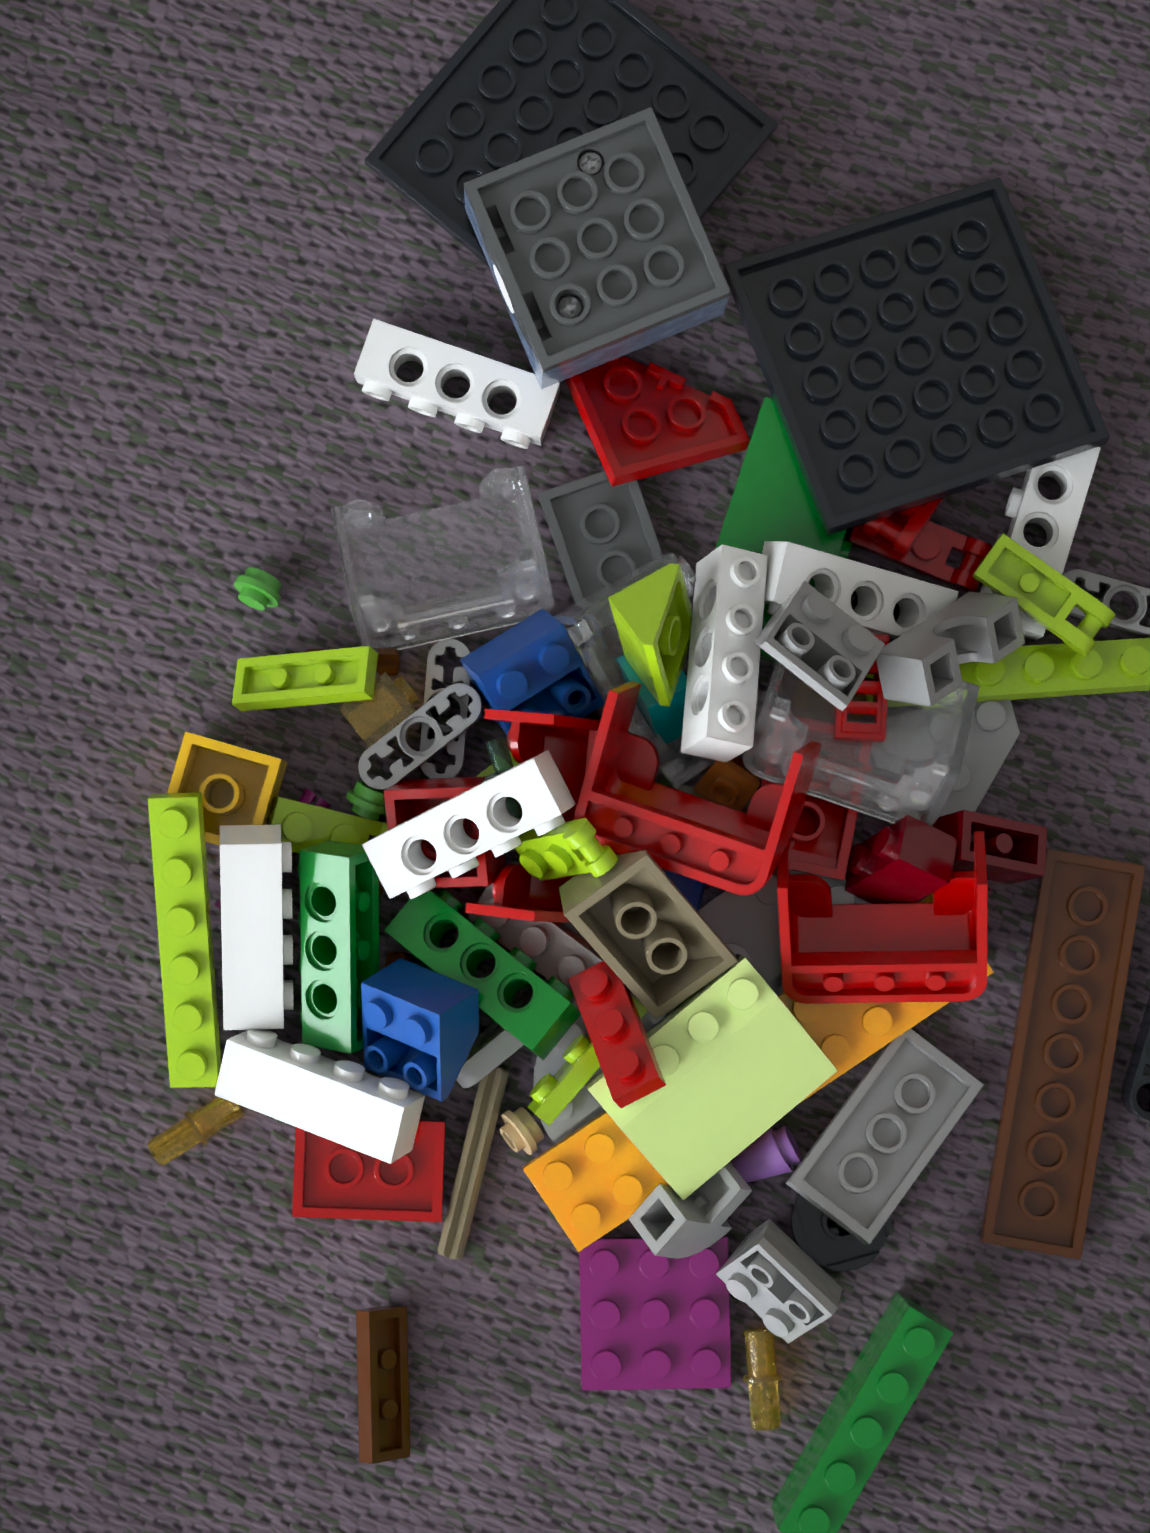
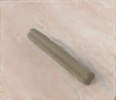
[438,1066,509,1260]

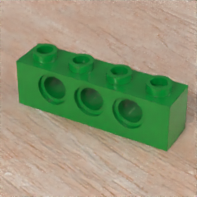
[298,840,379,1054]
[384,888,581,1061]

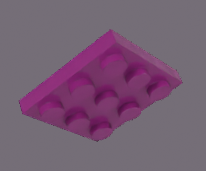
[579,1235,731,1391]

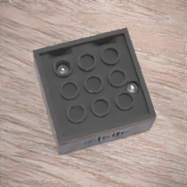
[464,107,731,389]

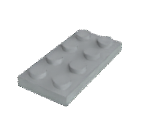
[786,1029,984,1245]

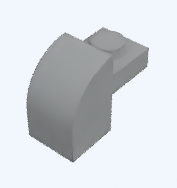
[629,1162,752,1259]

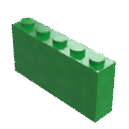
[715,397,852,667]
[771,1291,954,1533]

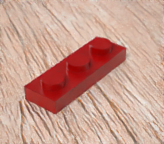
[568,960,666,1108]

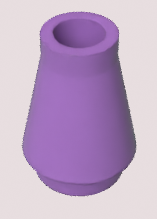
[730,1125,803,1183]

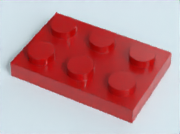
[292,1120,446,1222]

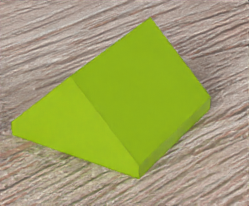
[608,563,692,707]

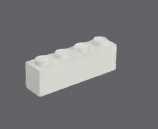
[220,824,293,1030]
[215,1029,425,1164]

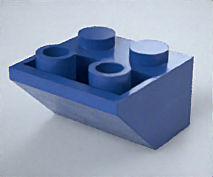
[460,608,605,735]
[361,958,479,1102]

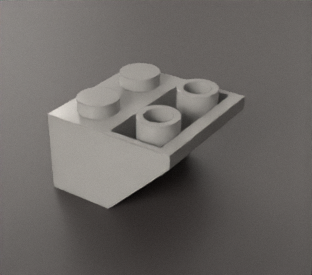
[755,581,885,711]
[716,1219,842,1344]

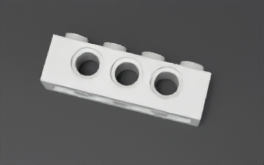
[354,318,560,449]
[980,447,1101,641]
[762,541,959,640]
[681,544,768,762]
[362,750,576,899]

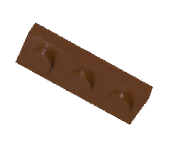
[356,1305,410,1464]

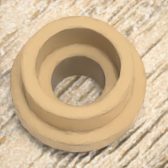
[499,1107,544,1155]

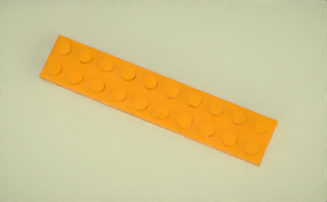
[522,893,994,1252]

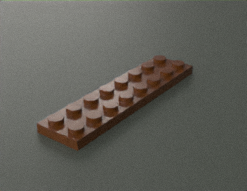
[980,849,1145,1260]

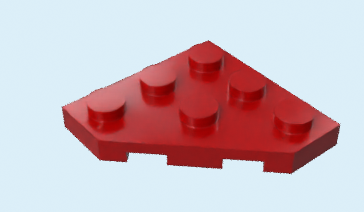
[565,356,750,487]

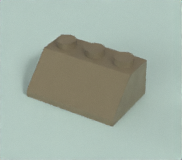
[559,850,738,1020]

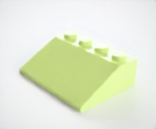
[586,954,838,1201]

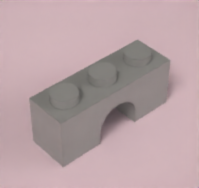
[876,591,1025,707]

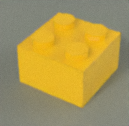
[167,732,288,846]

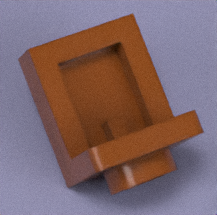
[693,756,761,811]

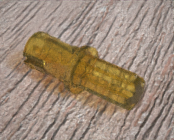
[147,1096,245,1165]
[743,1328,782,1431]

